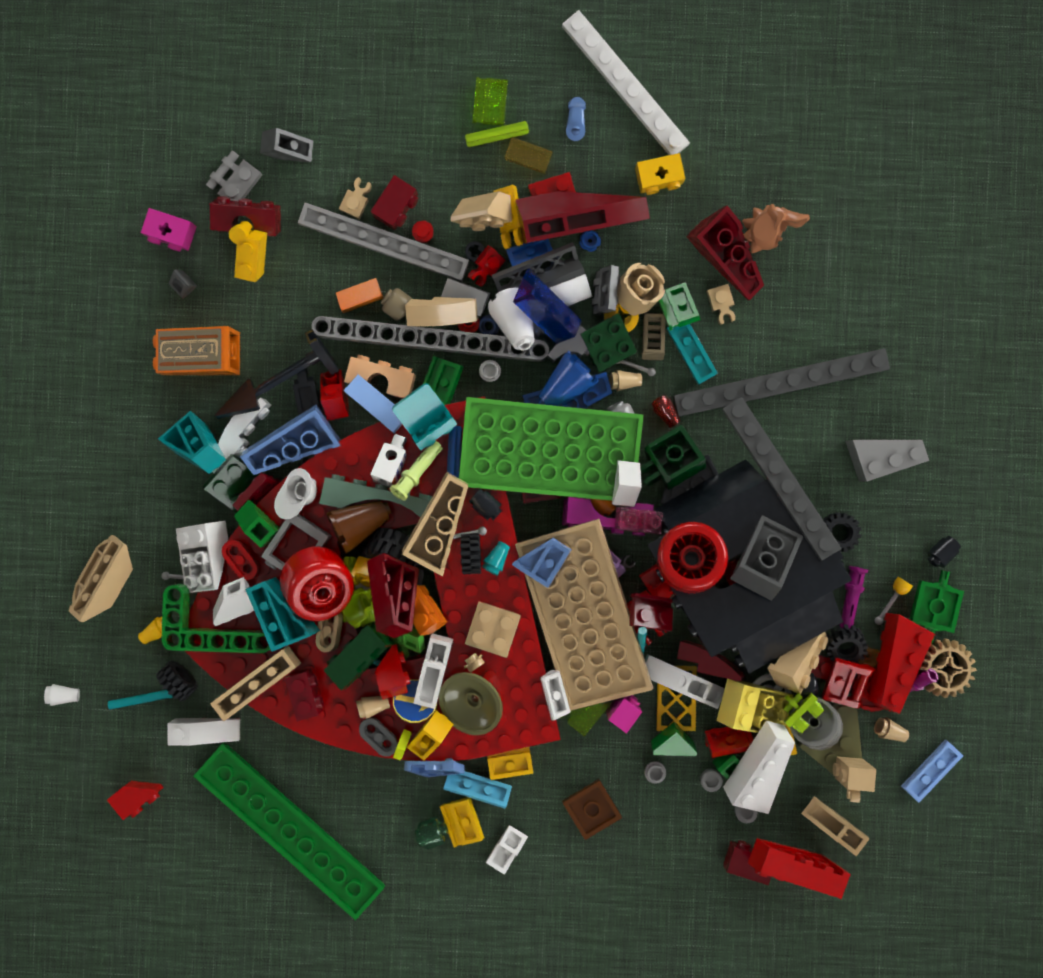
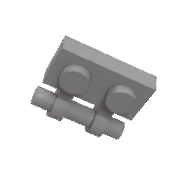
[206,151,262,201]

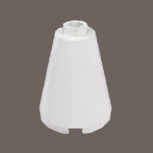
[488,287,534,351]

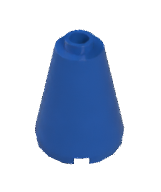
[539,350,599,406]

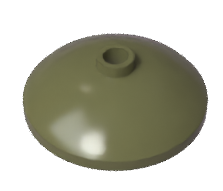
[439,672,503,735]

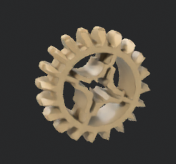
[918,638,977,698]

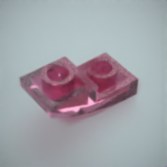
[615,507,663,535]

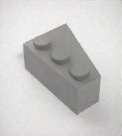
[845,440,929,482]

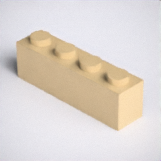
[210,646,301,722]

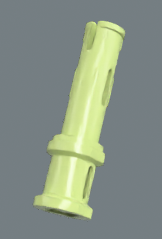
[390,441,443,501]

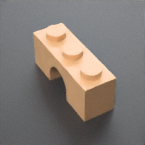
[344,355,416,399]

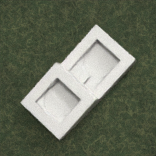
[486,825,528,875]

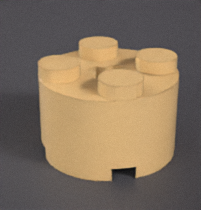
[617,263,665,316]

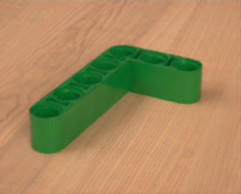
[162,583,270,653]

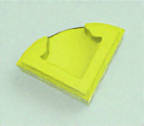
[393,729,411,760]

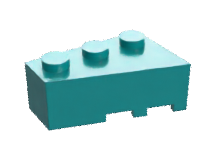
[158,411,226,474]
[245,577,321,652]

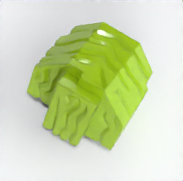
[342,587,375,629]

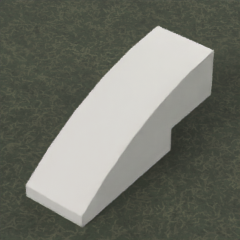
[413,634,453,709]

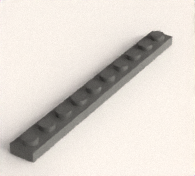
[673,348,890,417]

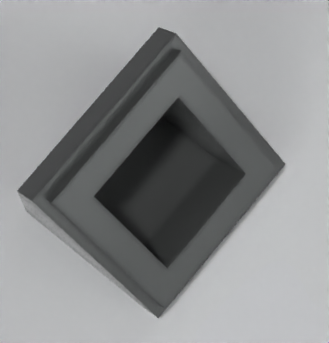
[169,269,198,299]

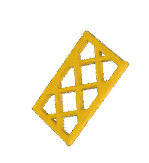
[657,665,697,731]

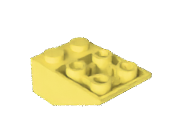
[716,679,794,733]

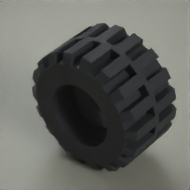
[362,528,419,568]

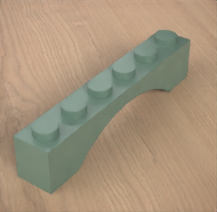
[319,474,432,518]

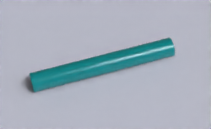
[637,627,647,656]
[108,690,173,709]

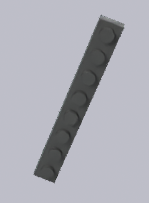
[722,397,842,561]

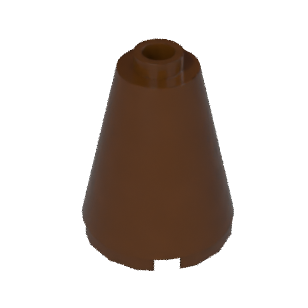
[326,500,392,553]

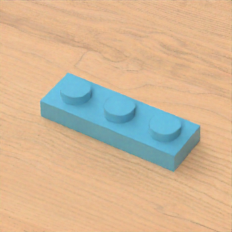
[443,771,512,809]

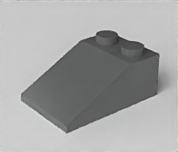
[730,515,803,601]

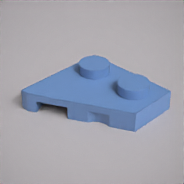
[512,538,572,588]
[404,758,464,777]

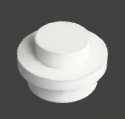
[479,360,501,382]

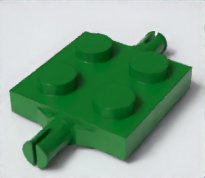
[909,570,964,644]

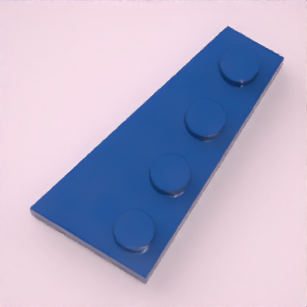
[523,372,612,409]

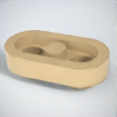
[316,612,343,652]

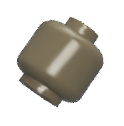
[380,288,412,321]

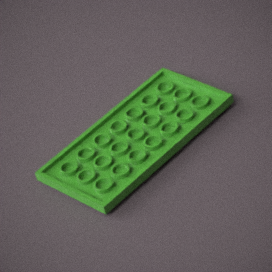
[459,397,643,501]

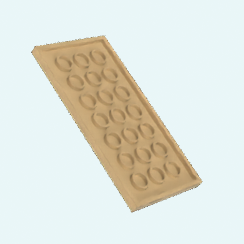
[515,519,653,711]

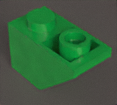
[234,500,280,548]

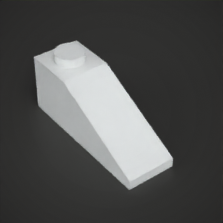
[168,718,240,746]

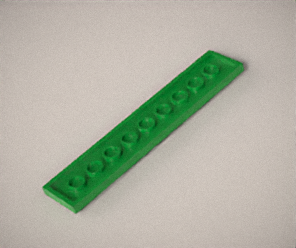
[193,742,385,921]

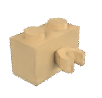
[833,756,876,803]

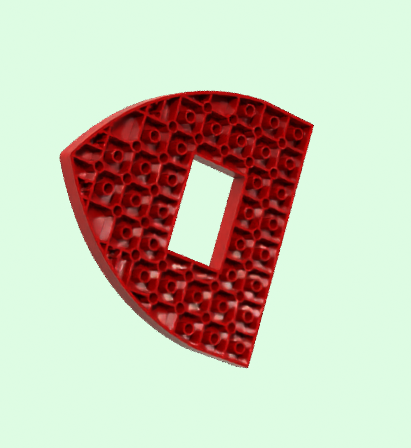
[185,396,561,761]

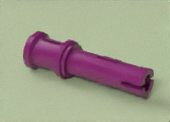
[840,566,868,629]

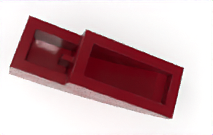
[677,640,745,681]

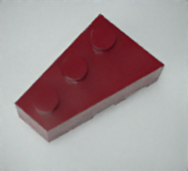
[367,553,419,638]

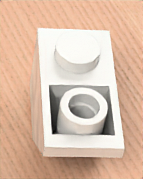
[213,577,254,626]

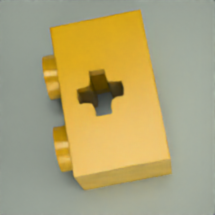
[635,153,685,195]

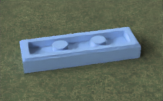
[344,374,402,433]
[901,740,963,803]

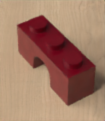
[209,196,281,236]

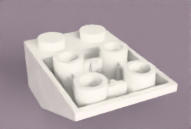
[176,521,228,593]

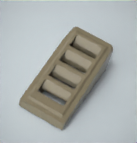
[642,313,666,360]

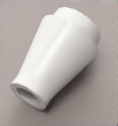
[44,684,80,706]

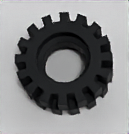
[823,513,862,552]
[461,533,481,574]
[826,624,868,664]
[156,660,198,701]

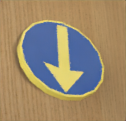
[393,680,437,723]

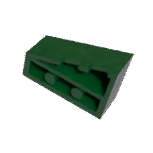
[323,624,395,690]

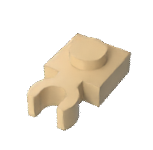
[339,177,372,220]
[706,284,735,325]

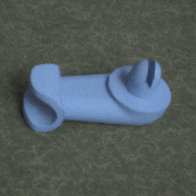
[566,97,586,141]

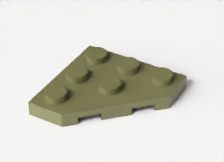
[798,702,862,774]

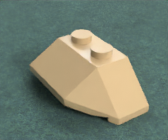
[69,535,133,622]

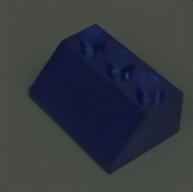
[513,268,582,344]

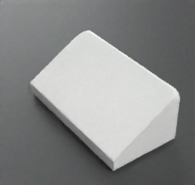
[545,274,593,312]
[540,670,571,721]

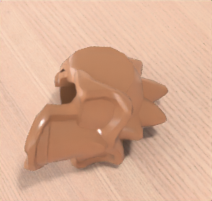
[742,204,810,253]

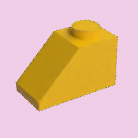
[407,711,454,761]

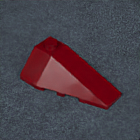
[686,205,764,301]

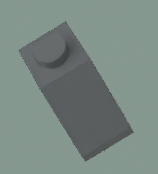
[260,128,313,163]

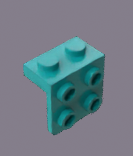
[392,383,457,450]

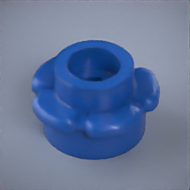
[580,230,601,252]

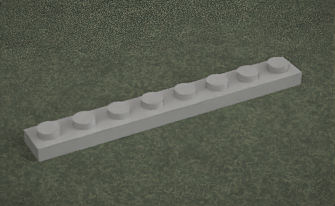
[298,203,469,282]

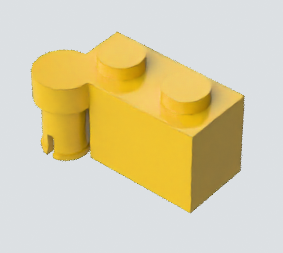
[229,221,267,282]

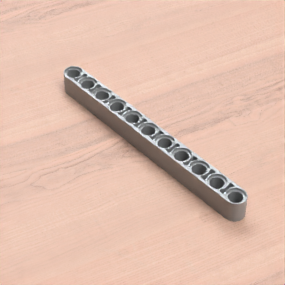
[311,316,549,362]

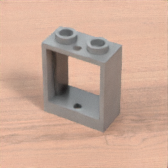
[261,514,332,570]

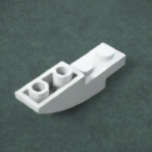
[212,398,271,473]
[645,654,725,709]

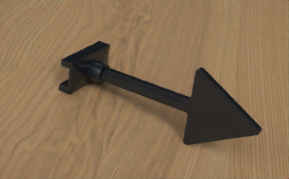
[215,329,339,419]

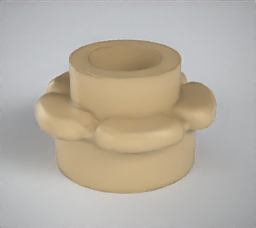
[464,653,485,673]

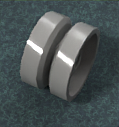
[790,698,843,750]

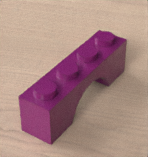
[562,497,654,536]

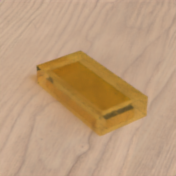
[505,137,553,174]

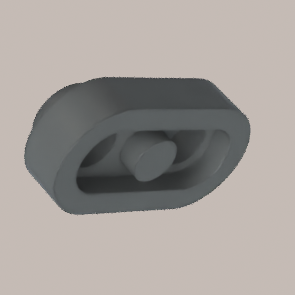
[359,717,398,757]

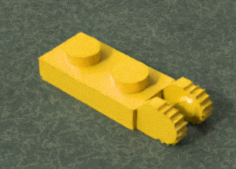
[494,185,523,249]

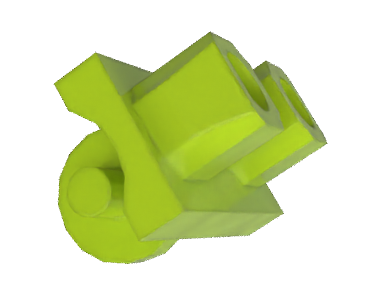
[783,693,824,733]

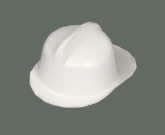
[274,468,317,520]

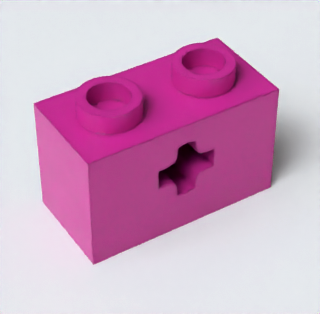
[141,208,197,252]
[605,695,642,734]

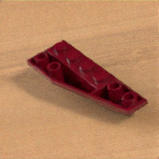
[515,191,650,244]

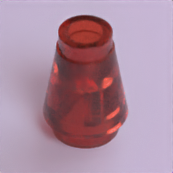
[651,394,680,428]

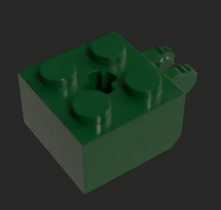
[640,425,706,490]

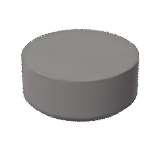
[700,769,723,792]
[735,806,758,824]

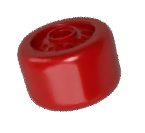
[657,522,728,593]
[280,546,354,621]

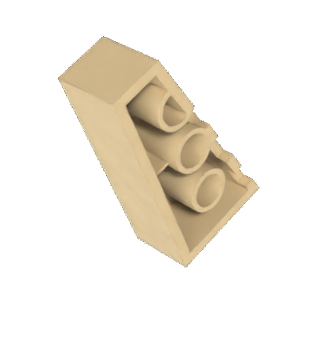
[402,472,468,576]

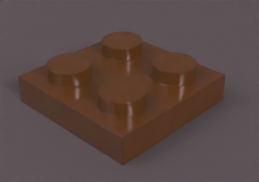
[562,779,622,840]

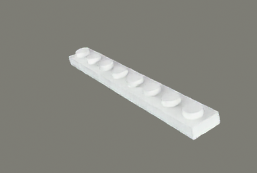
[562,10,690,155]

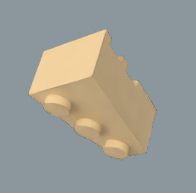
[768,632,828,694]

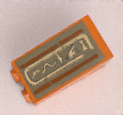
[153,326,240,375]

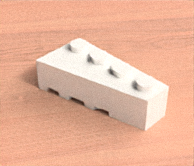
[723,720,795,814]

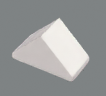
[612,460,641,507]

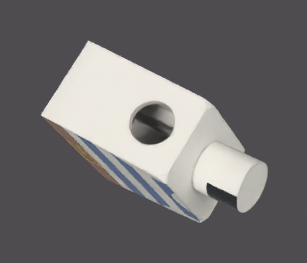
[370,434,407,488]

